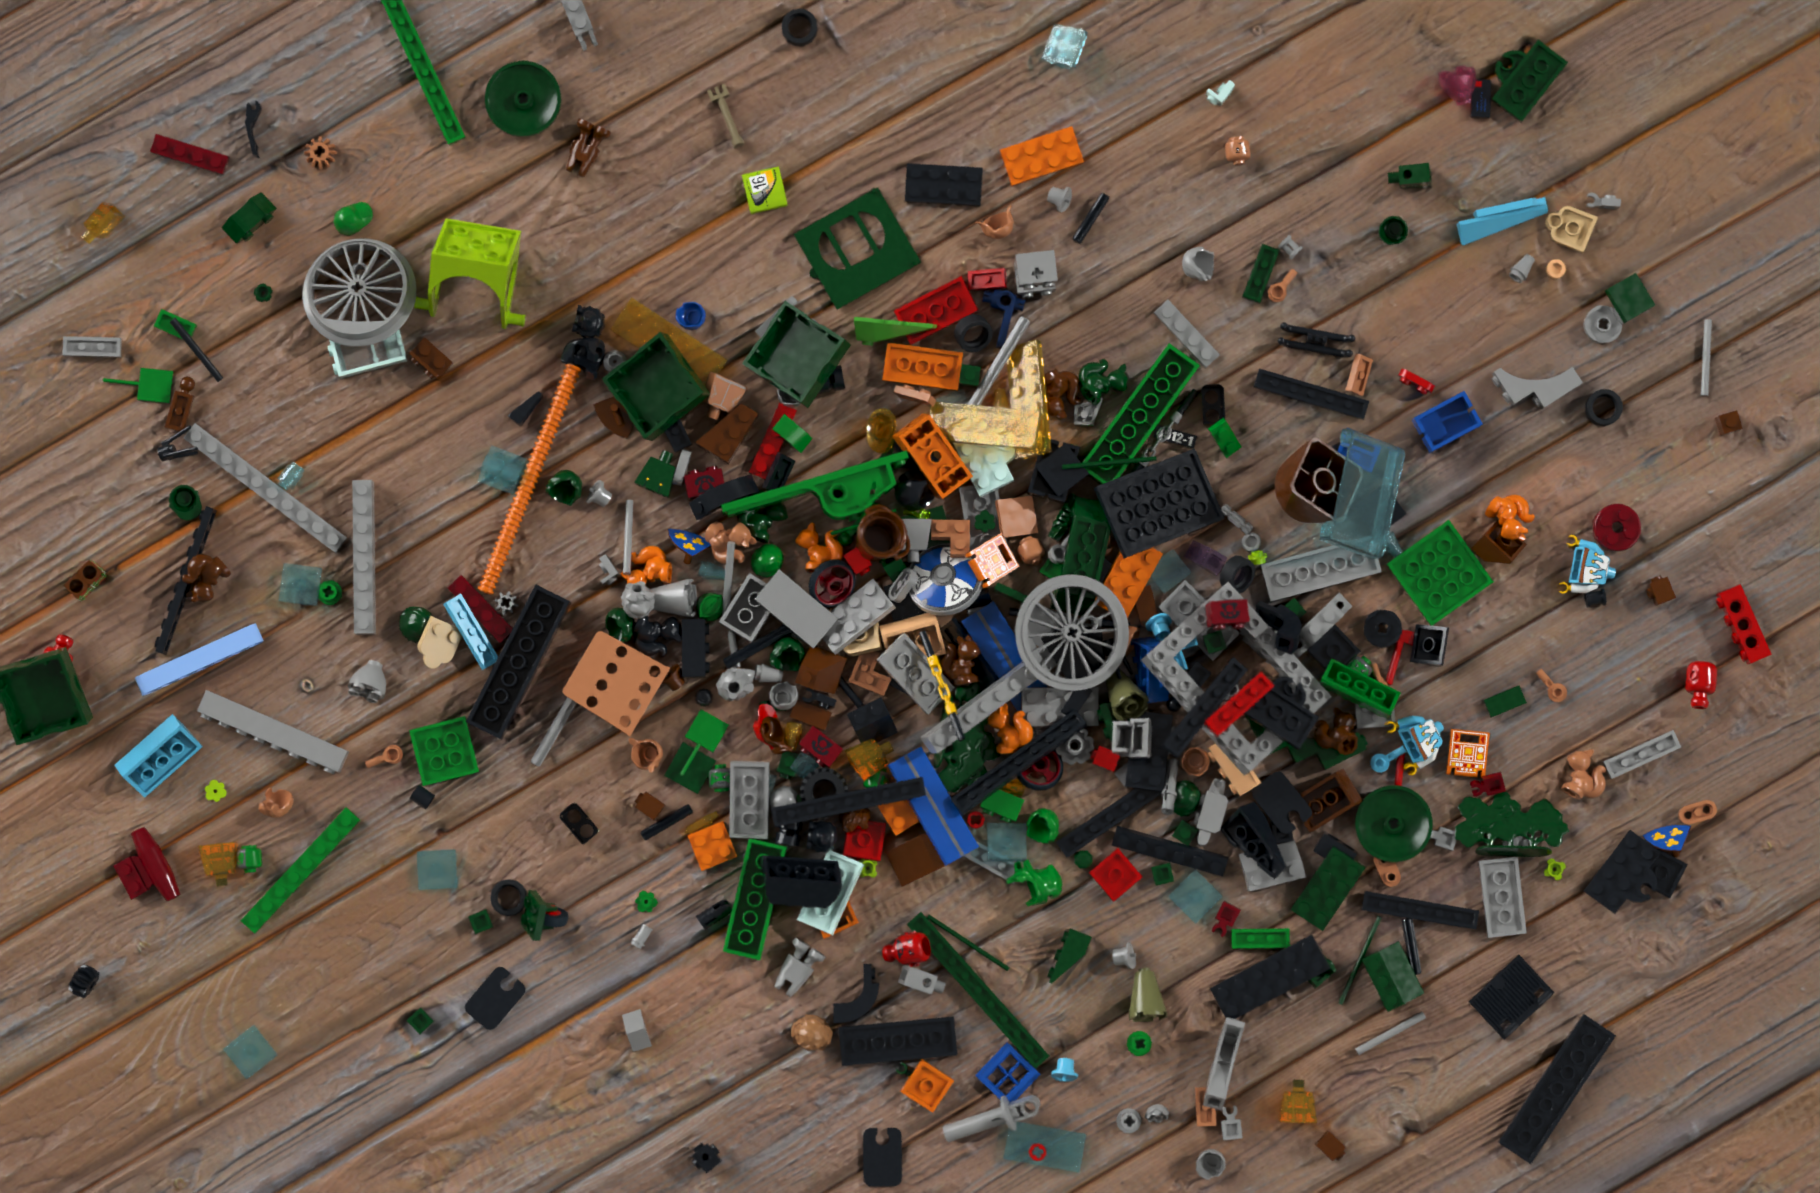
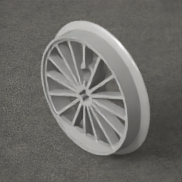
[302,238,416,346]
[1015,575,1129,691]

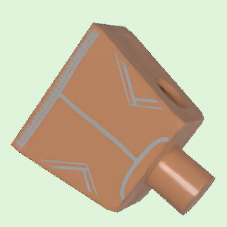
[703,371,747,420]

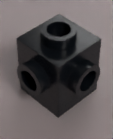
[692,1142,722,1174]

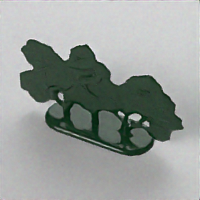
[934,682,1001,793]
[1455,791,1570,857]

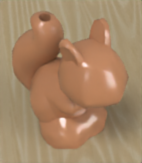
[705,521,757,565]
[1561,749,1606,800]

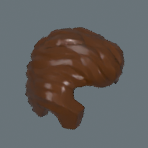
[839,808,871,833]

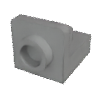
[599,554,620,586]

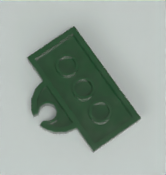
[1491,39,1568,123]

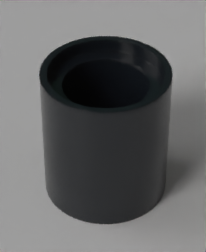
[409,785,435,810]

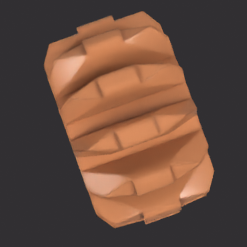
[304,137,337,170]

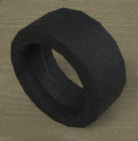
[781,8,818,47]
[954,314,993,353]
[1585,389,1623,426]
[1220,555,1255,594]
[490,879,527,916]

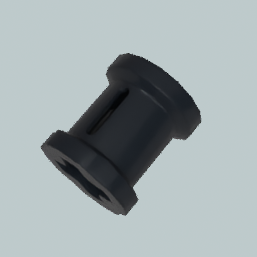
[1584,589,1607,608]

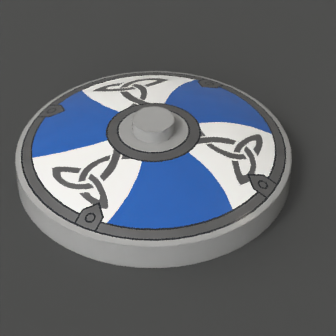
[909,544,983,616]

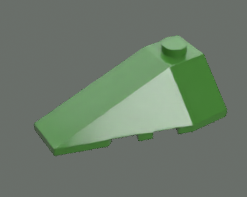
[854,317,937,346]

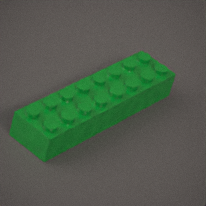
[1083,343,1200,485]

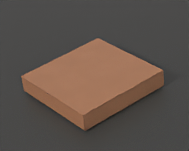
[995,496,1038,538]

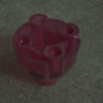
[1438,65,1476,105]

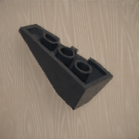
[1220,801,1287,879]

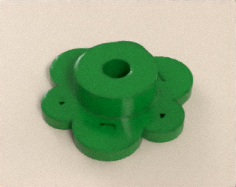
[635,891,658,912]

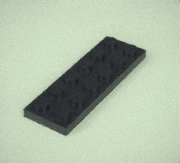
[1210,934,1331,1019]
[838,1016,957,1066]

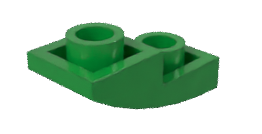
[772,414,813,453]

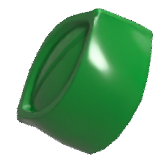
[696,593,723,621]

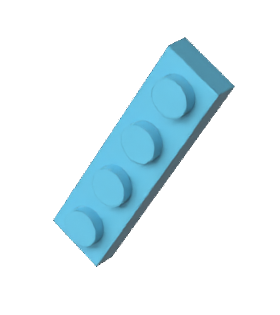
[443,594,498,670]

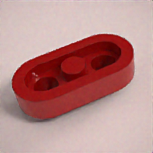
[1398,368,1435,395]

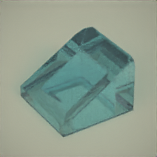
[790,752,819,779]

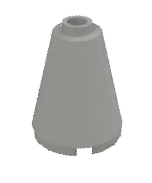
[650,579,697,617]

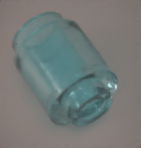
[277,461,305,490]

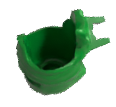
[1006,859,1063,907]

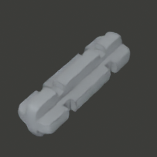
[1221,504,1253,534]

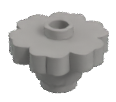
[1056,729,1094,765]

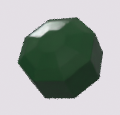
[1074,851,1092,869]

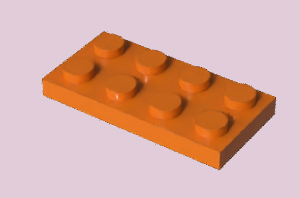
[1000,126,1084,186]
[882,342,963,391]
[1095,548,1163,618]

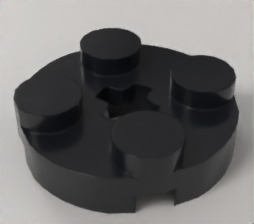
[1364,610,1403,649]

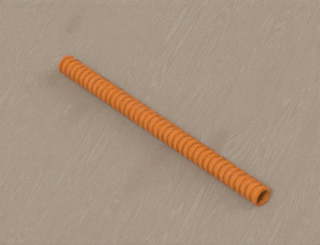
[477,363,582,595]

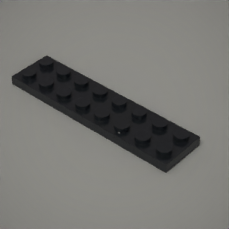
[1498,1014,1616,1164]

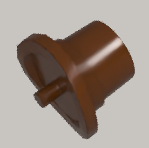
[661,664,685,691]

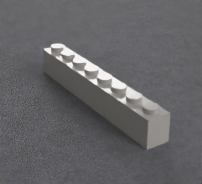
[352,480,376,635]
[920,649,1057,753]
[197,690,349,774]

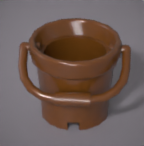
[856,504,911,561]

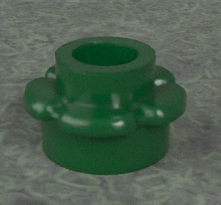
[254,284,273,302]

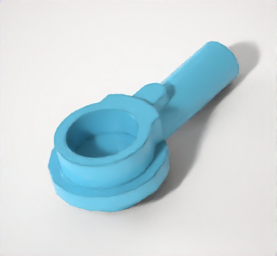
[1370,745,1407,773]

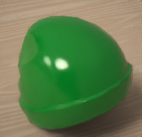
[751,544,784,577]

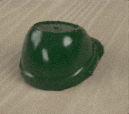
[169,485,202,521]

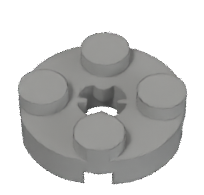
[1583,305,1623,344]

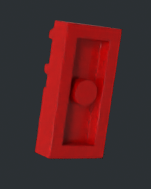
[968,268,1006,291]

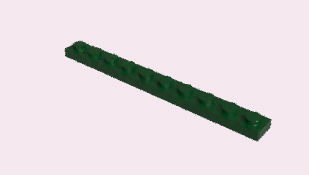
[907,912,1049,1069]

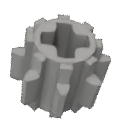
[494,591,519,615]

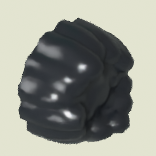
[695,688,713,707]

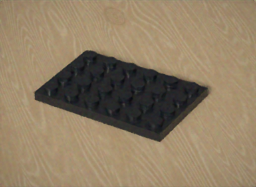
[1094,449,1225,559]

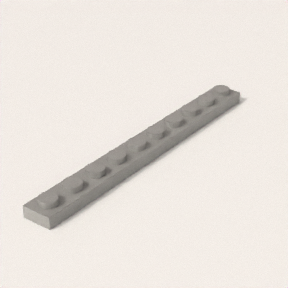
[184,423,347,553]

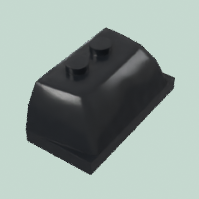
[761,855,843,908]

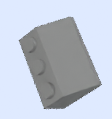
[1238,840,1306,892]

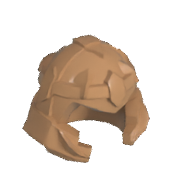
[791,1015,833,1051]

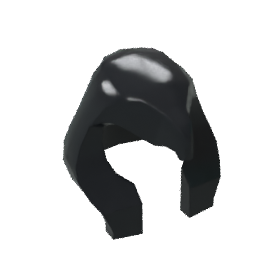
[561,337,605,380]
[894,470,935,511]

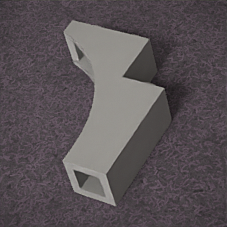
[1491,367,1583,409]
[1203,1017,1245,1111]

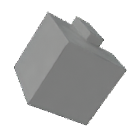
[1112,718,1152,758]

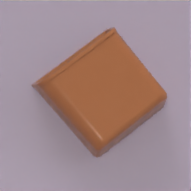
[563,631,670,736]

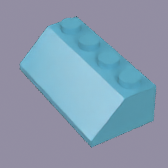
[115,714,203,798]

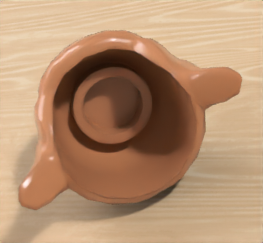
[975,205,1014,239]
[628,738,663,773]

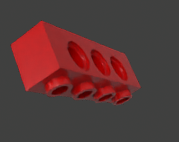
[1716,584,1772,665]

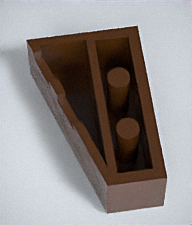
[695,403,759,465]

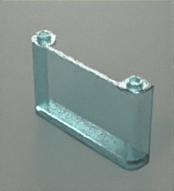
[1319,428,1405,559]

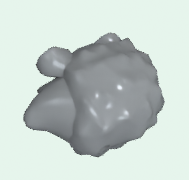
[621,581,655,619]
[716,666,755,701]

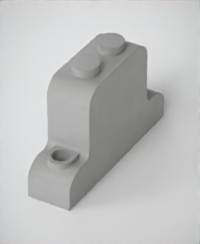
[1293,592,1352,659]

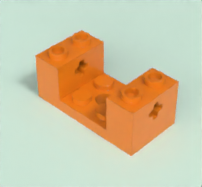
[892,413,973,499]

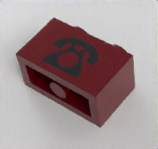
[684,466,725,500]
[1205,599,1250,630]
[799,726,844,768]

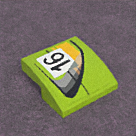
[742,166,788,214]

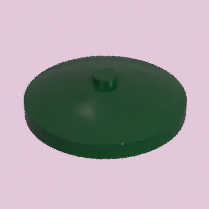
[485,61,561,137]
[1355,785,1433,863]

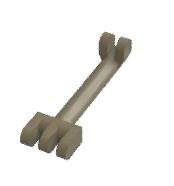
[707,84,745,149]

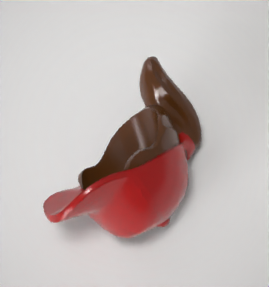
[753,704,792,755]

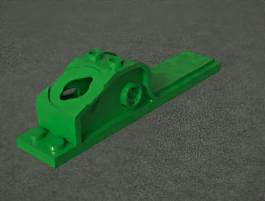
[721,450,909,522]

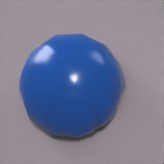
[675,302,706,330]

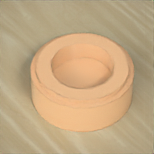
[1546,259,1566,279]

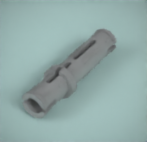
[1161,759,1179,815]

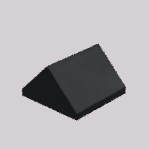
[1410,624,1449,667]

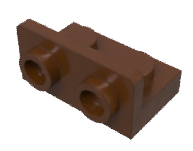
[408,337,453,380]

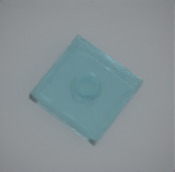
[279,563,323,606]
[987,823,1027,862]
[417,849,458,890]
[1168,869,1223,924]
[223,1025,278,1079]

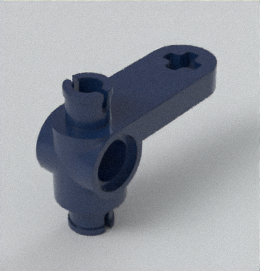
[982,289,1025,349]

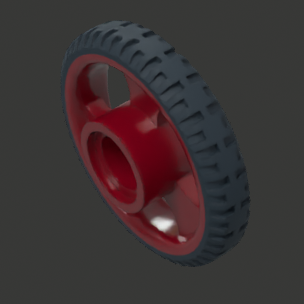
[809,559,856,608]
[1017,749,1064,791]

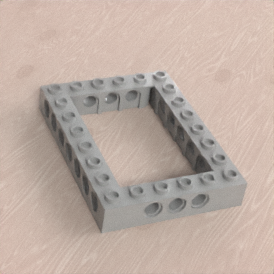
[1141,582,1331,775]

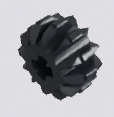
[69,964,99,998]

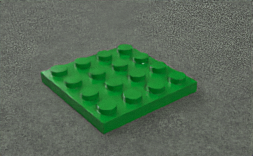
[1386,520,1494,626]

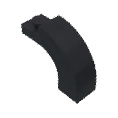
[689,475,759,520]
[1255,601,1302,655]
[833,964,879,1023]

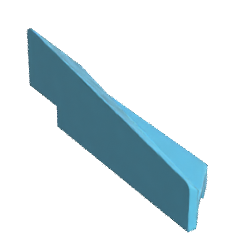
[1457,197,1548,245]

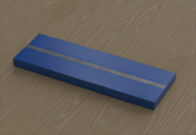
[961,601,1047,711]
[887,747,979,866]

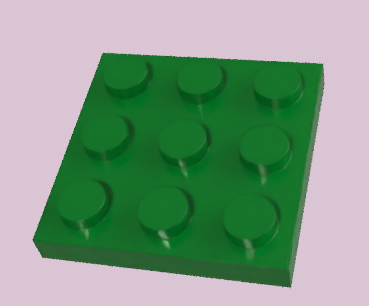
[409,716,479,786]

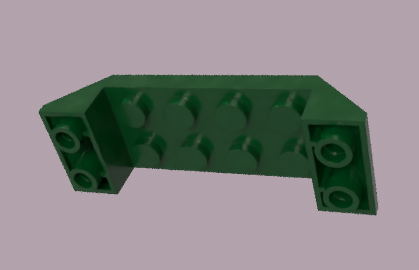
[1050,496,1111,616]

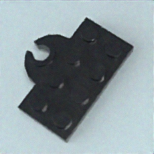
[1244,674,1319,750]
[1584,830,1661,914]

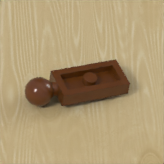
[164,377,195,431]

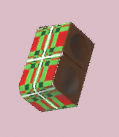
[63,559,106,601]

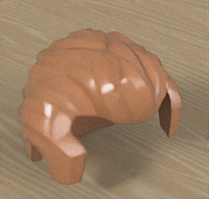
[259,788,294,818]

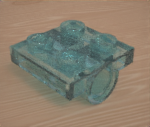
[1042,24,1088,69]
[477,445,527,495]

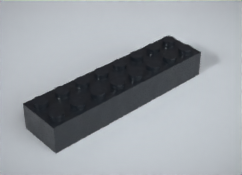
[466,584,571,740]

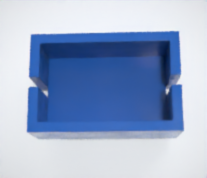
[1411,391,1483,453]

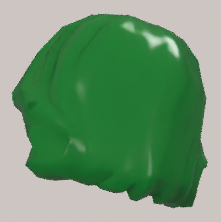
[1026,808,1059,844]

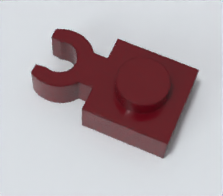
[1470,772,1506,797]
[1212,901,1241,937]

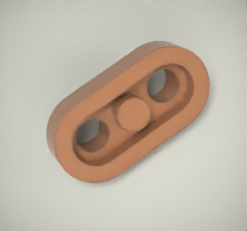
[1678,800,1717,825]
[1373,857,1401,887]

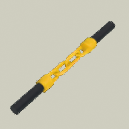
[919,631,966,741]

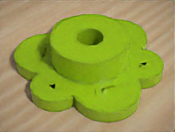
[205,780,227,802]

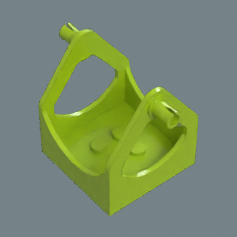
[414,218,526,329]

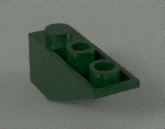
[1047,928,1092,983]

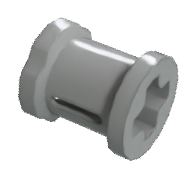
[1278,234,1303,260]

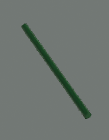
[1062,456,1156,469]
[927,914,1010,971]
[1338,916,1382,1005]

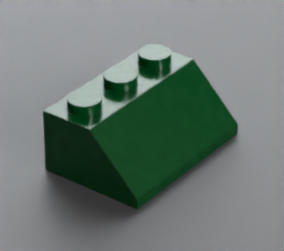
[1362,941,1424,1012]

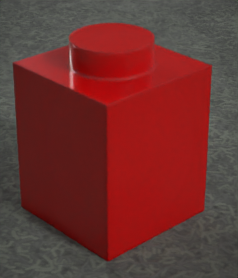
[843,547,872,577]
[1090,745,1120,772]

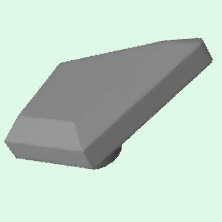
[1074,398,1103,426]

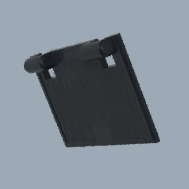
[1468,955,1555,1040]

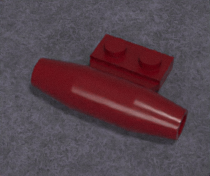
[114,827,181,902]

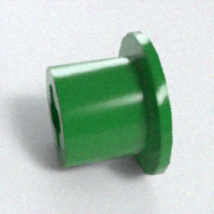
[317,580,342,605]
[1127,1031,1152,1056]

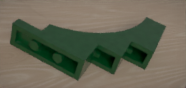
[1245,716,1368,770]

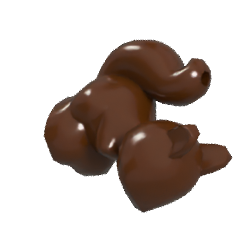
[1036,369,1081,419]
[182,554,231,602]
[941,635,981,685]
[1314,707,1358,755]

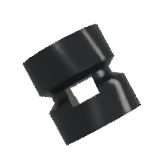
[819,365,845,394]
[775,821,803,847]

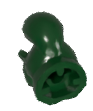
[1078,359,1128,405]
[737,502,788,543]

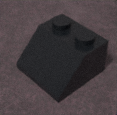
[847,697,898,749]

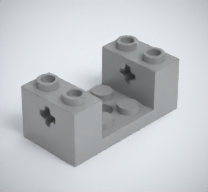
[1014,250,1058,298]

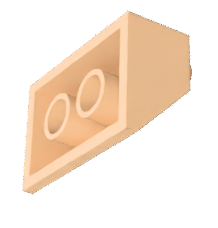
[879,613,946,658]
[1207,743,1261,796]

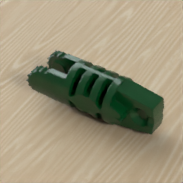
[1048,493,1076,541]

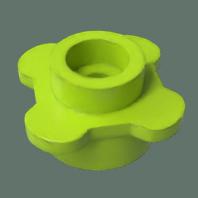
[1248,550,1268,565]
[1544,858,1566,880]
[859,859,877,878]

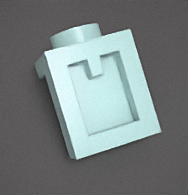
[1206,80,1235,106]

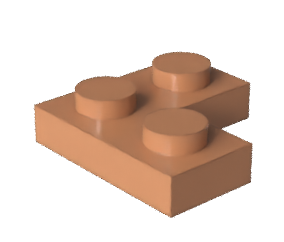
[931,520,970,558]
[848,651,891,696]

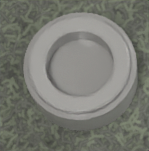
[1241,532,1261,552]

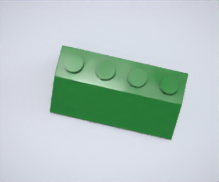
[1320,658,1401,719]

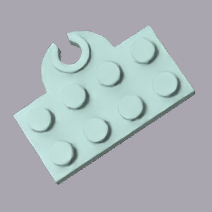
[947,413,1017,497]
[797,850,864,935]

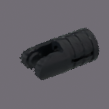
[696,899,732,930]

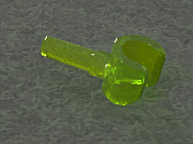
[903,508,931,519]

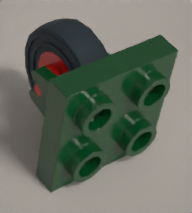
[521,890,568,941]

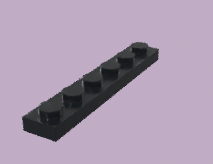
[1253,368,1369,420]
[1162,657,1248,758]
[1056,788,1162,858]
[1112,826,1228,877]
[1361,891,1479,930]

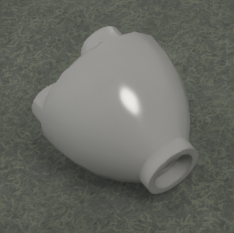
[348,660,386,703]

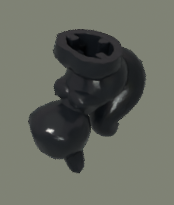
[632,616,682,657]

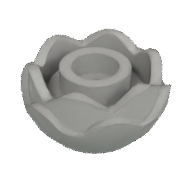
[603,350,627,372]
[1145,1104,1169,1123]

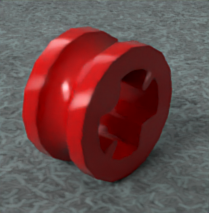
[967,811,984,829]
[1029,1143,1046,1161]

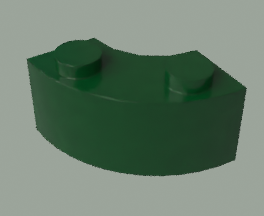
[221,192,277,244]

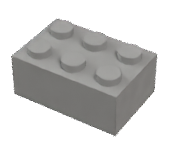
[719,573,771,643]

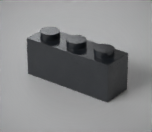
[682,619,710,678]
[1041,626,1093,679]

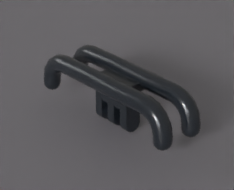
[1277,322,1356,358]

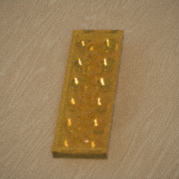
[611,297,727,387]
[1007,339,1051,460]
[929,402,1042,450]

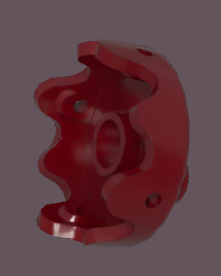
[1593,504,1641,552]

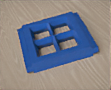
[975,1042,1040,1102]

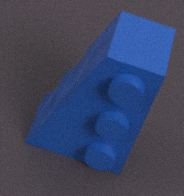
[1130,637,1169,703]

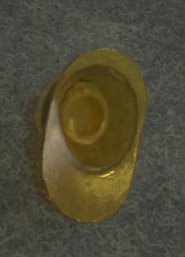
[866,408,896,453]

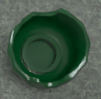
[1378,216,1408,245]

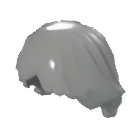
[1182,246,1214,281]

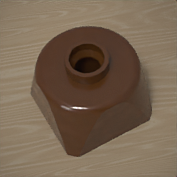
[1275,437,1363,523]

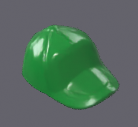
[333,202,373,236]

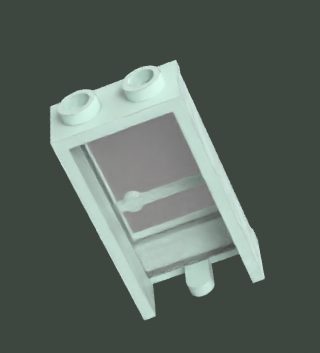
[328,330,407,379]

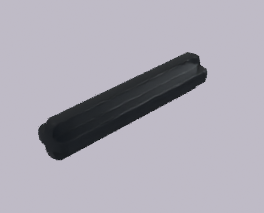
[1073,193,1109,244]
[640,804,693,840]
[1402,918,1422,975]

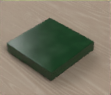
[1605,273,1655,323]
[993,582,1027,605]
[664,742,716,794]

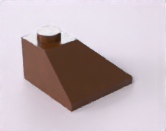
[1471,519,1527,564]
[795,646,847,694]

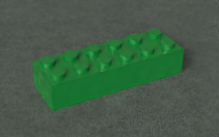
[722,838,787,960]

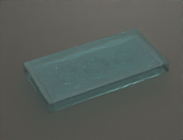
[1003,1121,1086,1173]

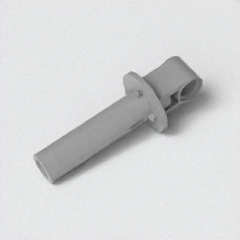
[943,1095,1040,1142]

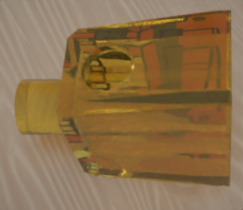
[81,202,126,244]
[844,739,894,781]
[198,842,238,887]
[1279,1079,1317,1123]

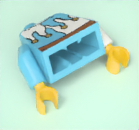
[1559,535,1616,594]
[1384,716,1444,775]

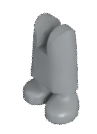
[774,938,826,997]

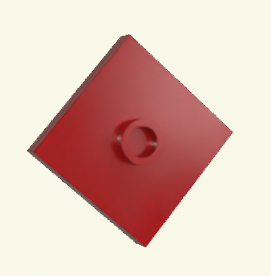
[843,820,886,862]
[1089,848,1143,902]

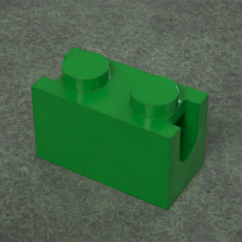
[980,790,1024,824]

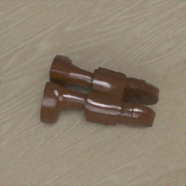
[566,118,611,178]

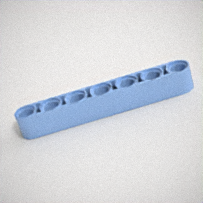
[135,623,264,696]

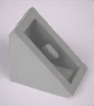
[622,1009,652,1052]

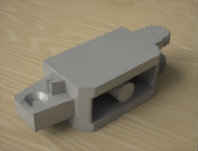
[561,0,598,51]
[1193,778,1228,846]

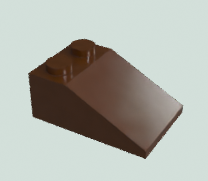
[1297,769,1363,833]
[885,833,953,887]

